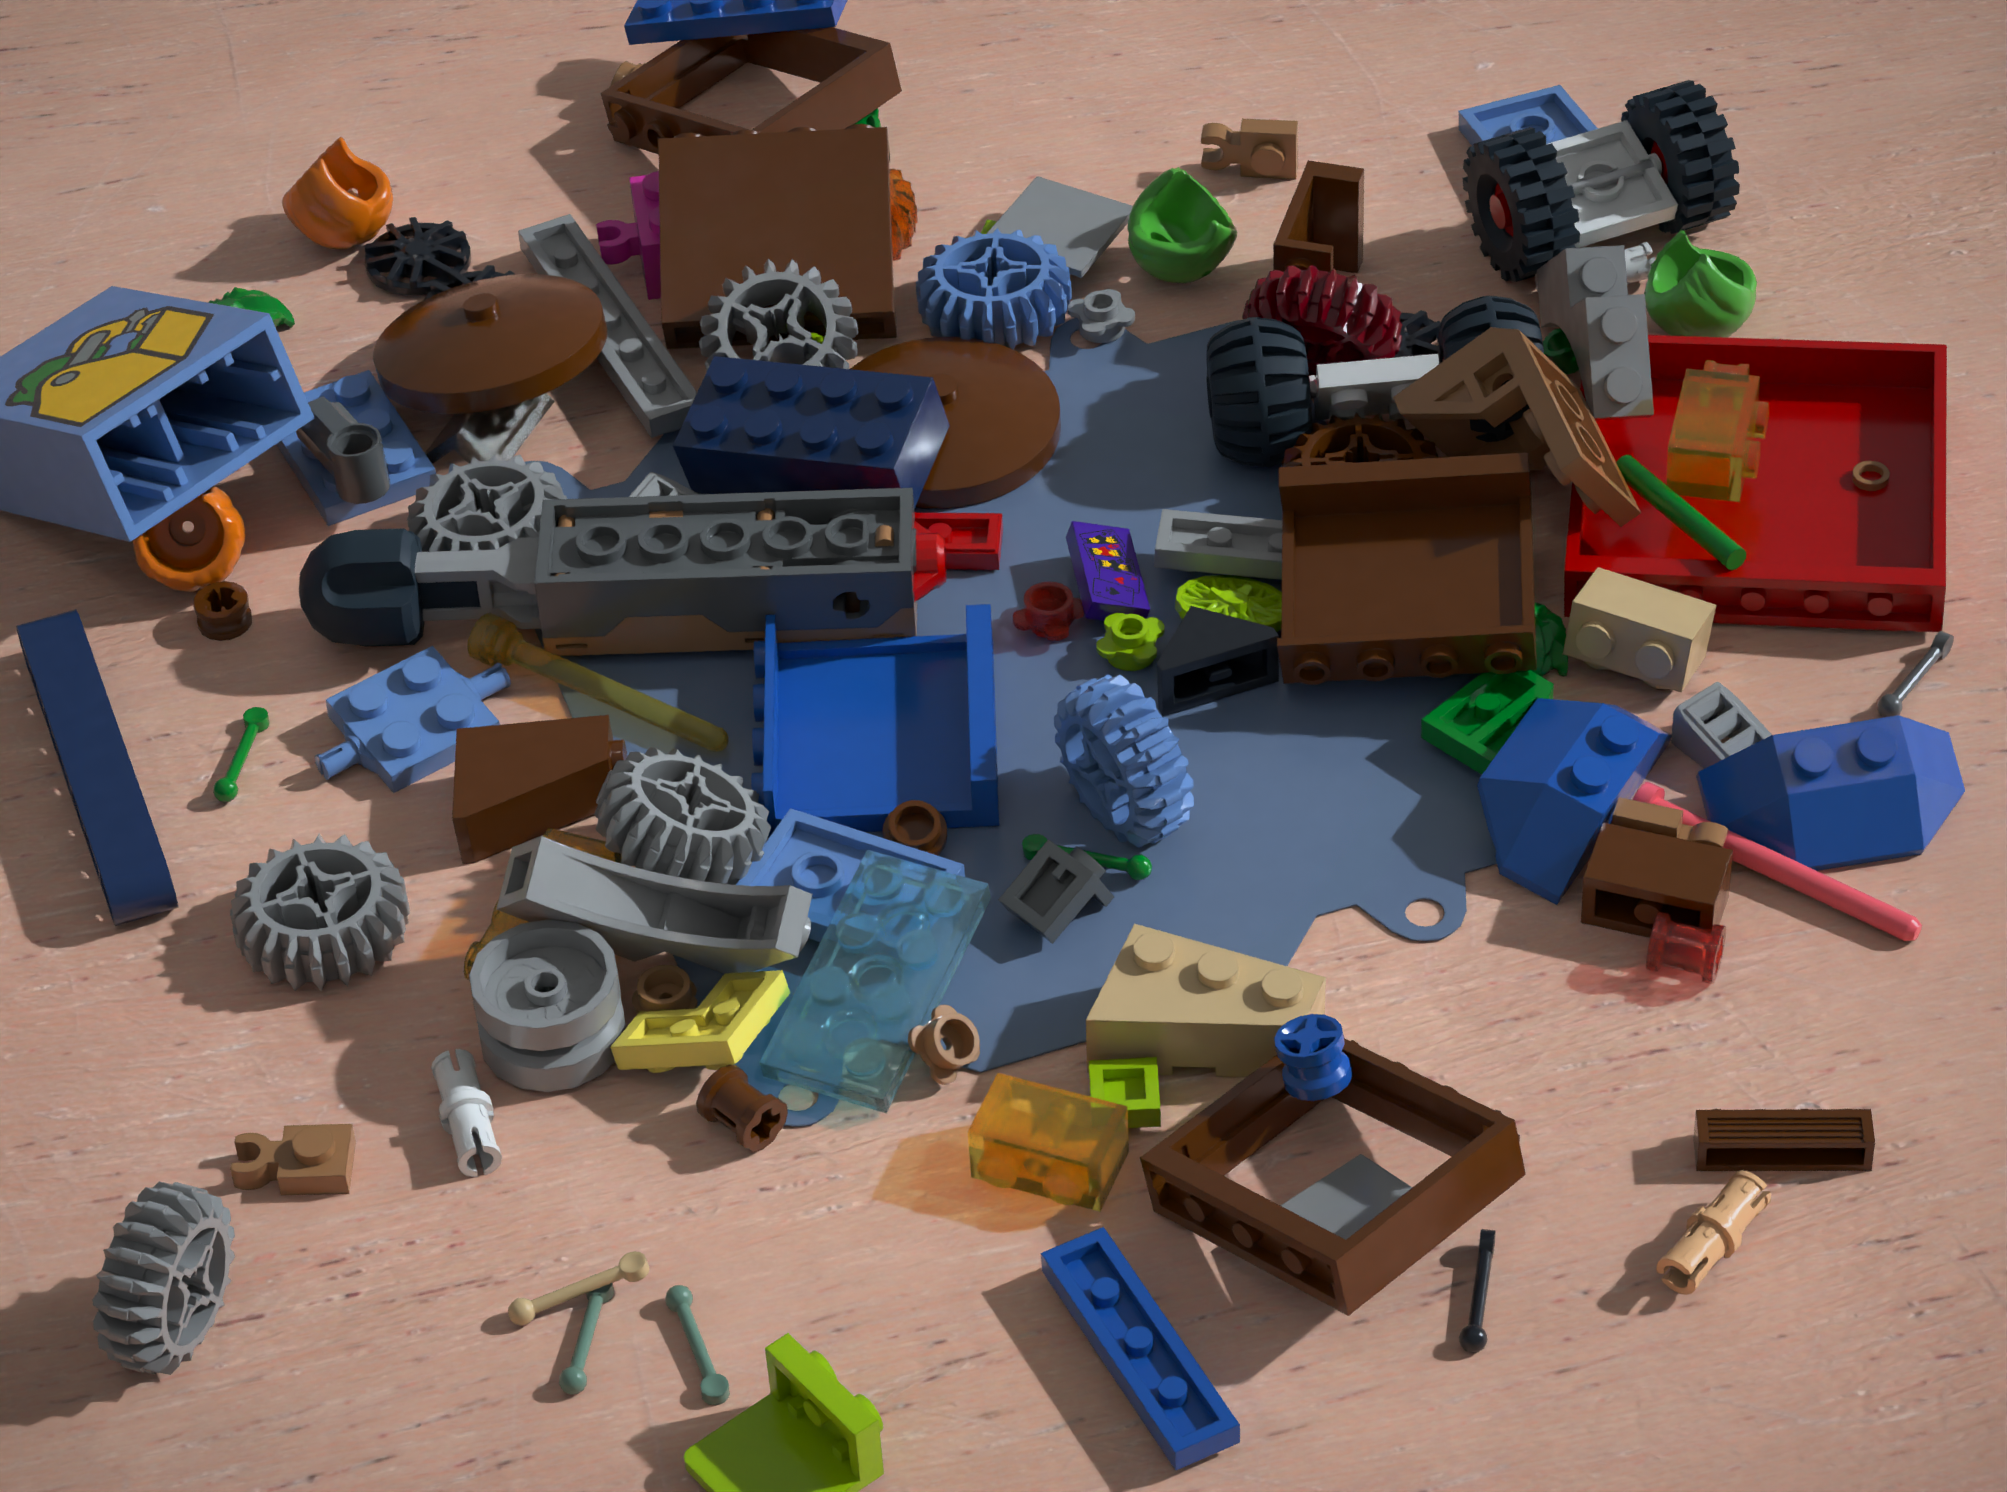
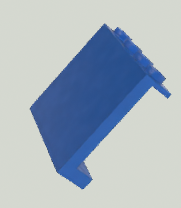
[751,604,999,837]

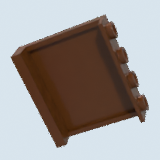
[658,124,897,349]
[1277,452,1537,685]

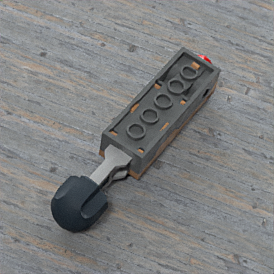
[299,488,946,656]

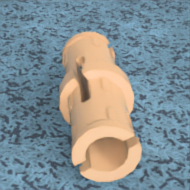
[1656,1170,1771,1295]

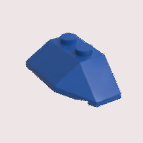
[1477,698,1672,905]
[1696,715,1965,871]

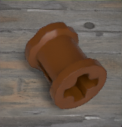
[696,1065,788,1152]

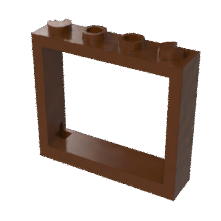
[601,27,902,154]
[1140,1038,1526,1316]

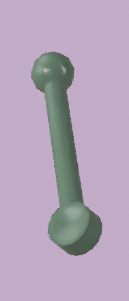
[559,1275,614,1395]
[665,1285,730,1405]

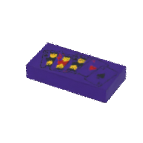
[1066,521,1150,621]

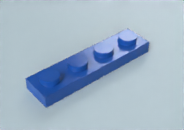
[624,0,848,45]
[1041,1227,1240,1470]

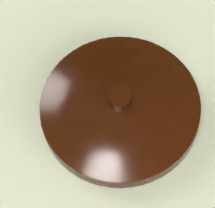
[373,274,607,414]
[850,337,1061,508]

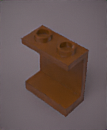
[1273,160,1364,273]

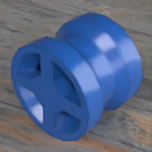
[1274,1014,1352,1101]

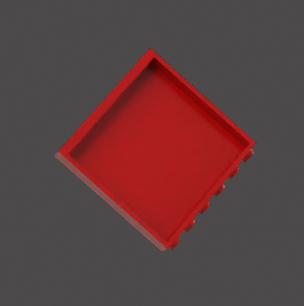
[1564,335,1947,632]

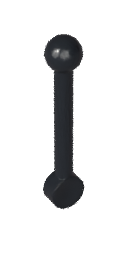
[1459,1229,1496,1353]

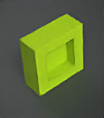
[1089,1057,1161,1130]

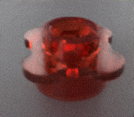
[1013,581,1085,641]

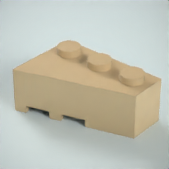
[1086,924,1326,1077]

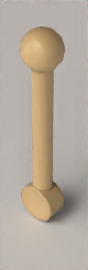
[508,1251,649,1326]

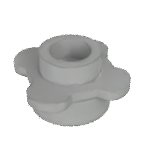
[1068,289,1135,343]

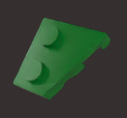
[1421,670,1554,775]

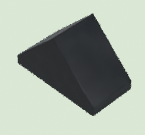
[1157,606,1279,716]

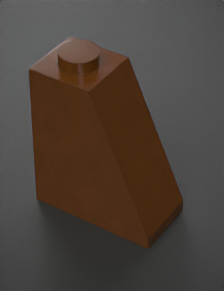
[452,715,627,864]

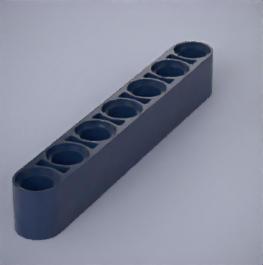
[16,609,178,926]

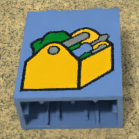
[0,286,314,542]

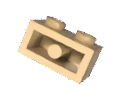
[1563,567,1716,693]

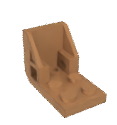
[1393,327,1641,527]

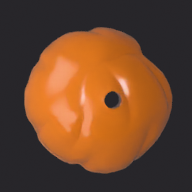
[282,137,393,249]
[133,486,245,592]

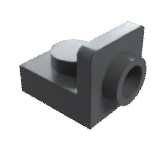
[998,839,1114,944]

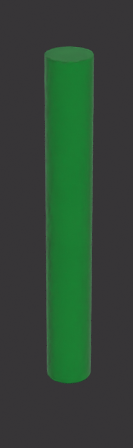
[1616,455,1746,570]

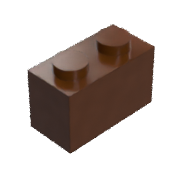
[1581,823,1733,951]

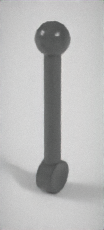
[1877,631,1954,717]

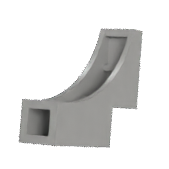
[1537,245,1654,421]
[496,836,813,974]

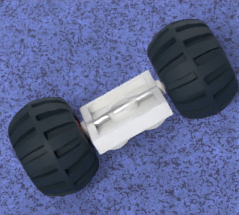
[1206,296,1544,467]

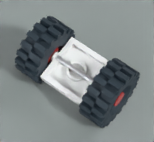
[1462,80,1740,283]

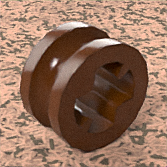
[193,581,252,641]

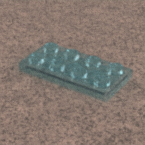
[759,850,991,1114]

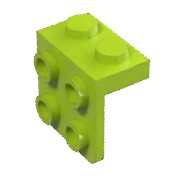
[684,1333,884,1492]

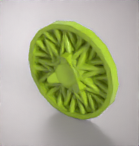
[1175,575,1282,632]

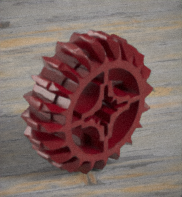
[1242,265,1402,378]

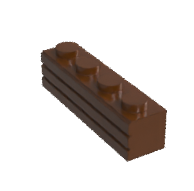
[1693,1109,1875,1171]

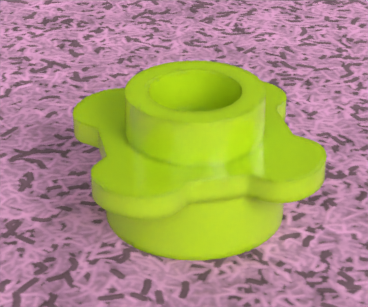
[1096,613,1165,671]

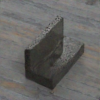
[425,393,555,464]

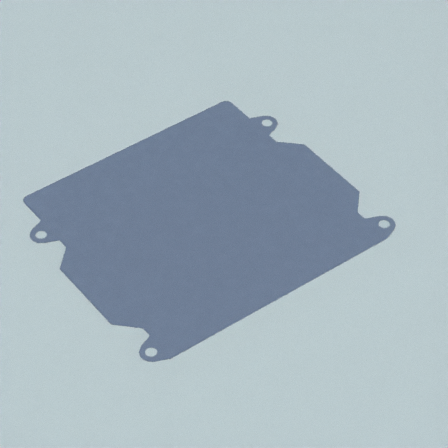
[525,318,1497,1127]

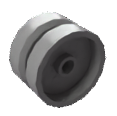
[469,919,626,1092]

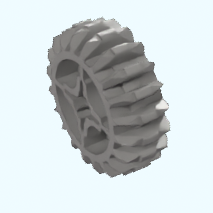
[699,259,858,371]
[407,453,567,552]
[594,747,771,885]
[230,834,410,991]
[92,1181,235,1375]

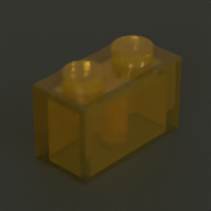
[968,1073,1129,1212]

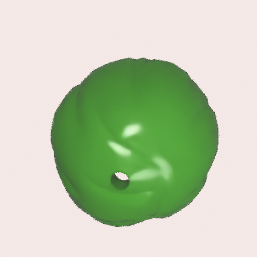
[1127,167,1238,283]
[1644,230,1757,337]

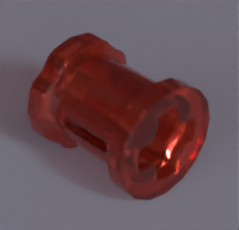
[1646,912,1726,984]

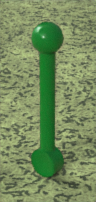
[213,707,269,803]
[1022,834,1152,880]

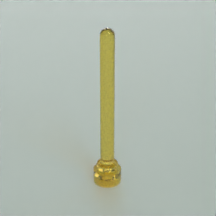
[467,613,729,752]

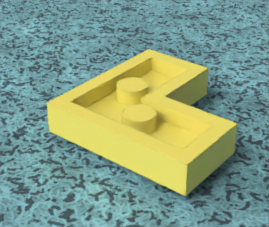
[610,970,790,1073]

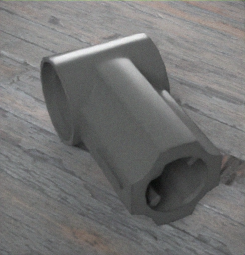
[296,396,390,504]

